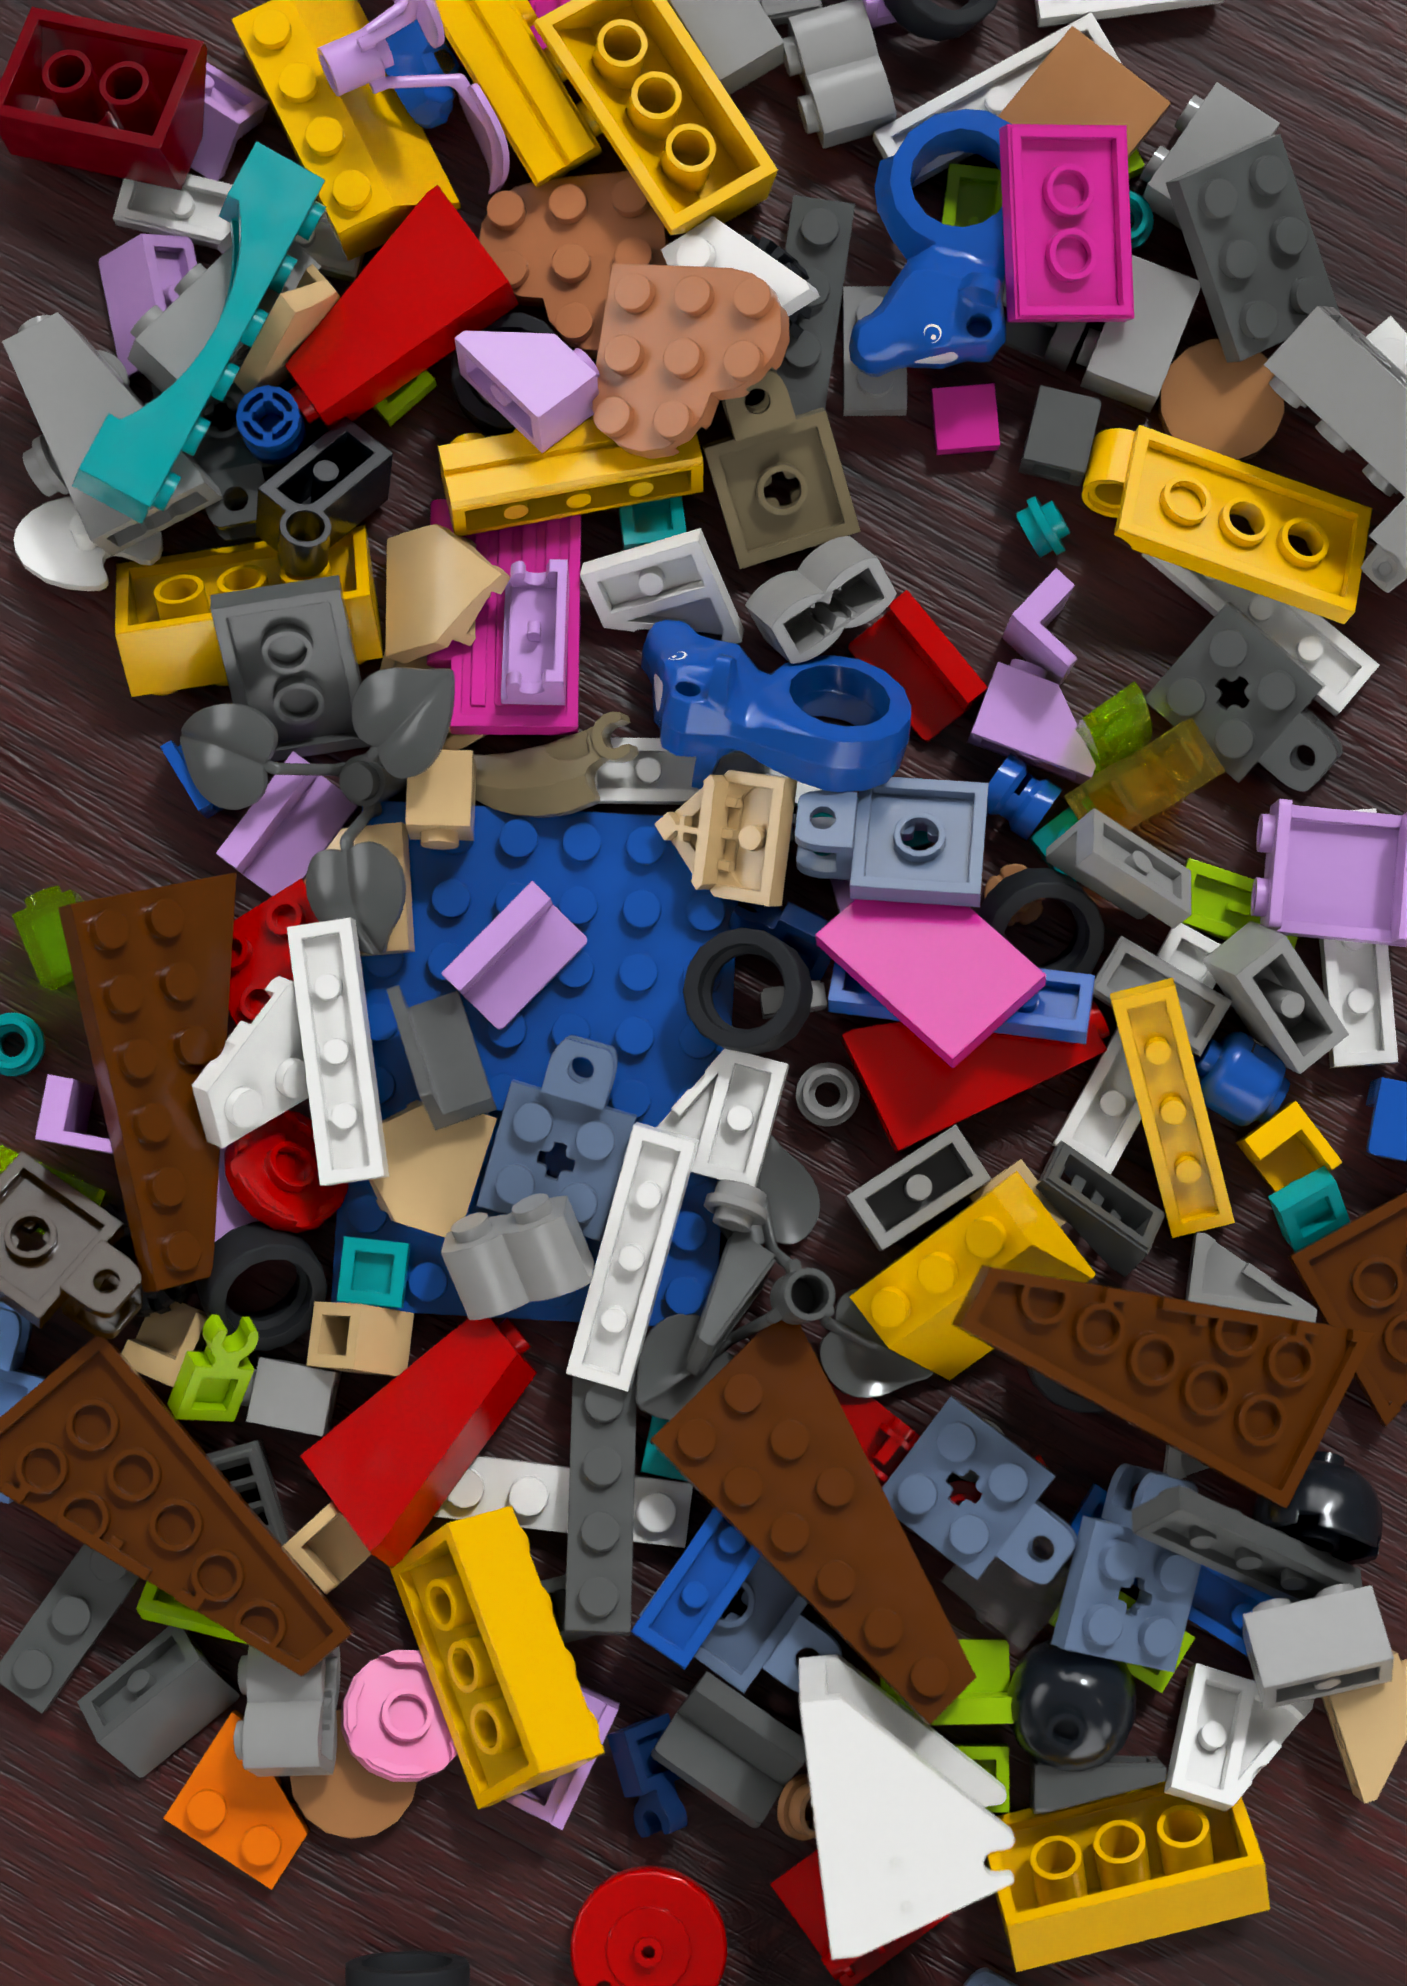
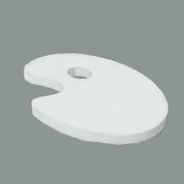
[14,496,163,591]

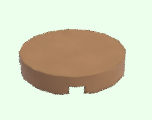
[1158,339,1284,461]
[290,1709,418,1839]

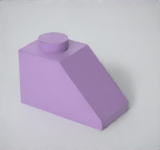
[455,331,600,453]
[967,659,1096,786]

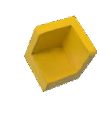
[1236,1101,1342,1193]

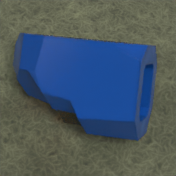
[385,19,460,129]

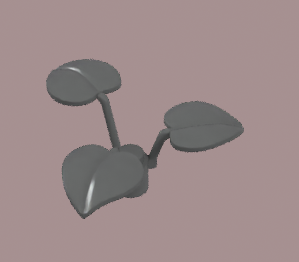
[180,667,455,955]
[635,1134,933,1421]

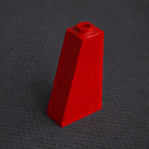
[285,185,519,430]
[840,1001,1110,1153]
[300,1317,537,1569]

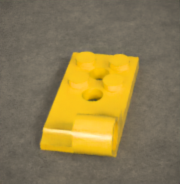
[1081,425,1372,624]

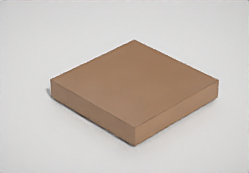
[998,26,1171,159]

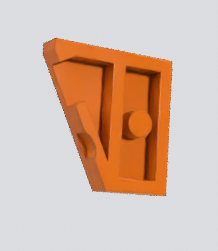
[163,1710,310,1890]

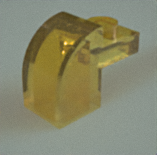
[1064,718,1226,832]

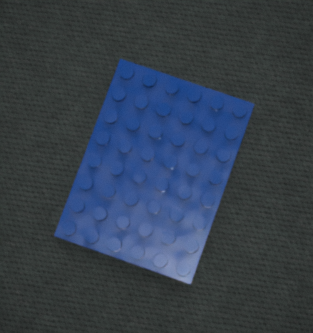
[331,801,738,1326]

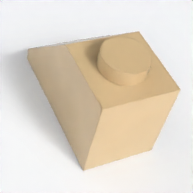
[1322,1650,1407,1803]

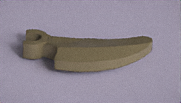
[474,712,639,818]

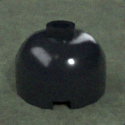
[1252,1451,1383,1565]
[1007,1639,1137,1771]

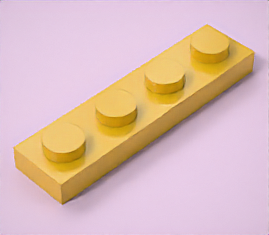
[1109,978,1235,1238]

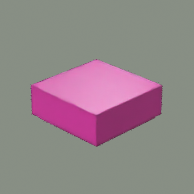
[931,383,1000,455]

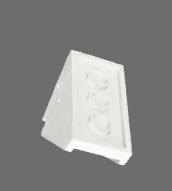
[799,1654,1014,1959]

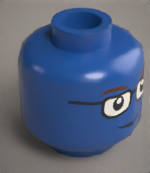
[1194,1032,1290,1126]

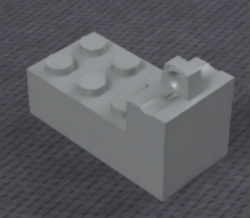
[1264,306,1407,593]

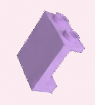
[1251,799,1407,947]

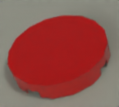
[224,1110,349,1233]

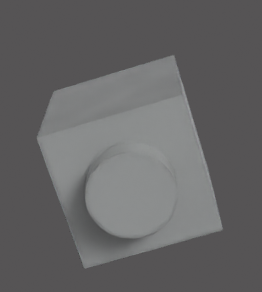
[241,1357,342,1437]

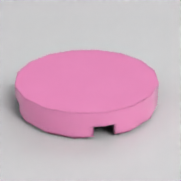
[341,1650,458,1782]

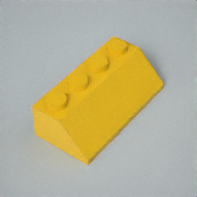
[231,0,461,261]
[534,0,778,235]
[115,525,383,697]
[389,1506,605,1810]
[986,1774,1270,1972]

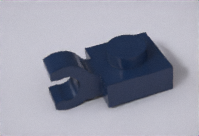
[728,901,832,981]
[607,1713,687,1838]

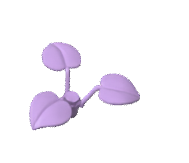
[317,0,510,194]

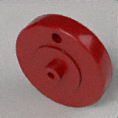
[570,1866,727,1986]

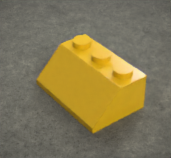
[850,1170,1096,1381]

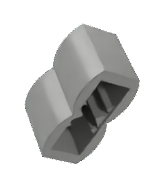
[782,0,897,149]
[745,536,897,664]
[441,1193,595,1320]
[234,1645,341,1777]

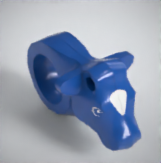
[849,109,1011,377]
[641,620,911,792]

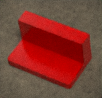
[848,590,988,742]

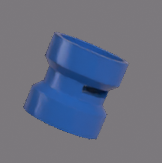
[236,385,307,465]
[987,753,1063,841]

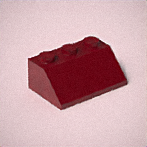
[0,7,207,190]

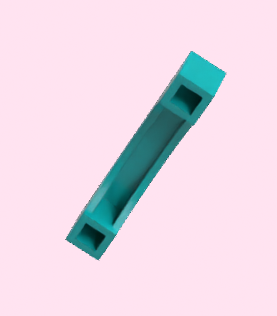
[72,141,326,524]

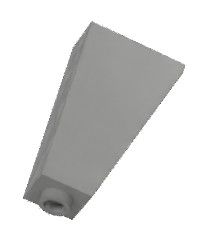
[2,312,224,556]

